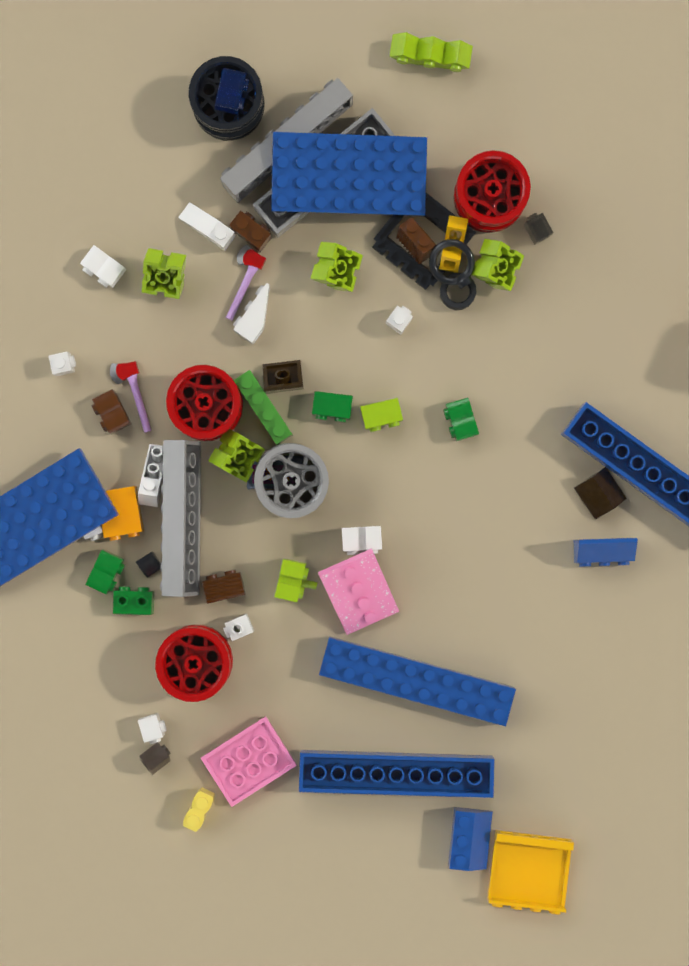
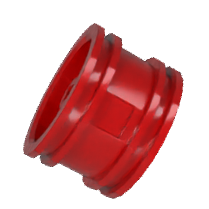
[453,150,531,233]
[166,365,243,441]
[155,624,233,702]

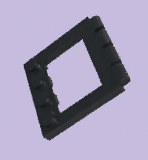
[372,192,476,290]

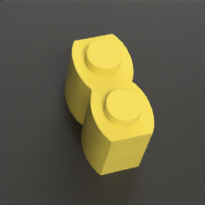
[183,787,215,832]

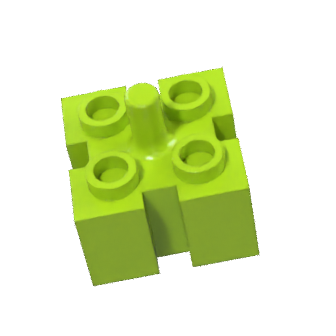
[471,239,524,291]
[310,242,363,292]
[142,248,186,299]
[208,429,265,483]
[274,558,318,602]

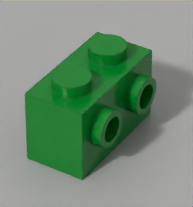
[113,586,154,615]

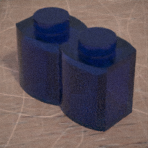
[215,68,249,115]

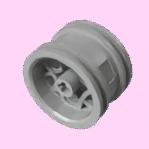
[254,443,329,518]

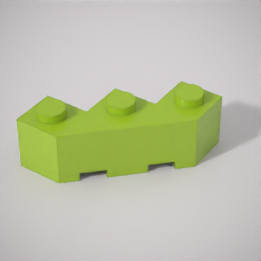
[389,32,473,72]

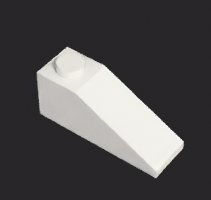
[178,202,236,251]

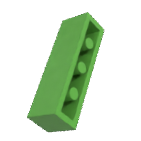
[234,370,293,445]

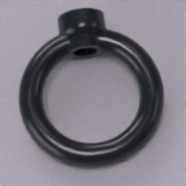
[429,239,475,289]

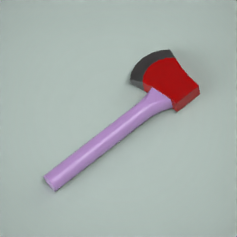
[226,245,267,321]
[110,361,151,433]

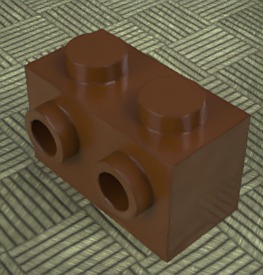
[229,210,272,253]

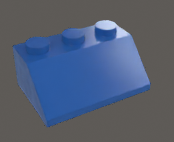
[573,538,638,567]
[448,807,493,871]

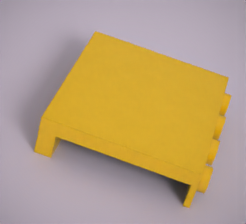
[487,830,574,915]

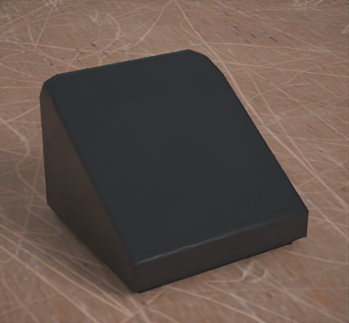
[136,551,161,578]

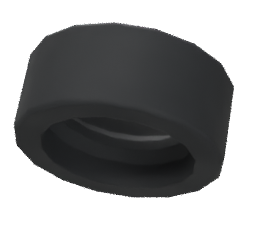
[440,272,477,310]

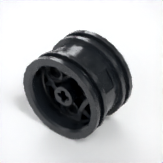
[189,56,265,141]

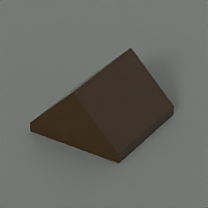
[263,360,304,394]
[574,467,627,520]

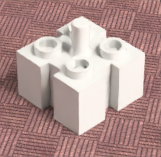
[342,526,382,555]

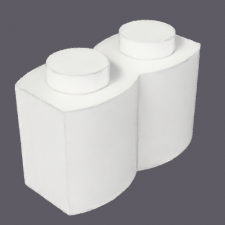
[80,245,126,288]

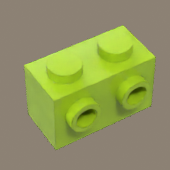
[360,398,403,432]

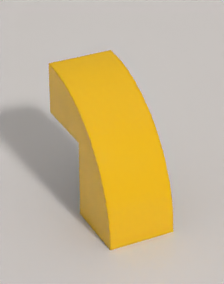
[439,215,468,273]

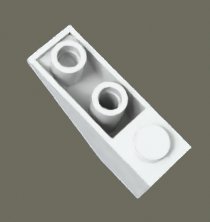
[233,283,270,344]
[138,444,163,507]

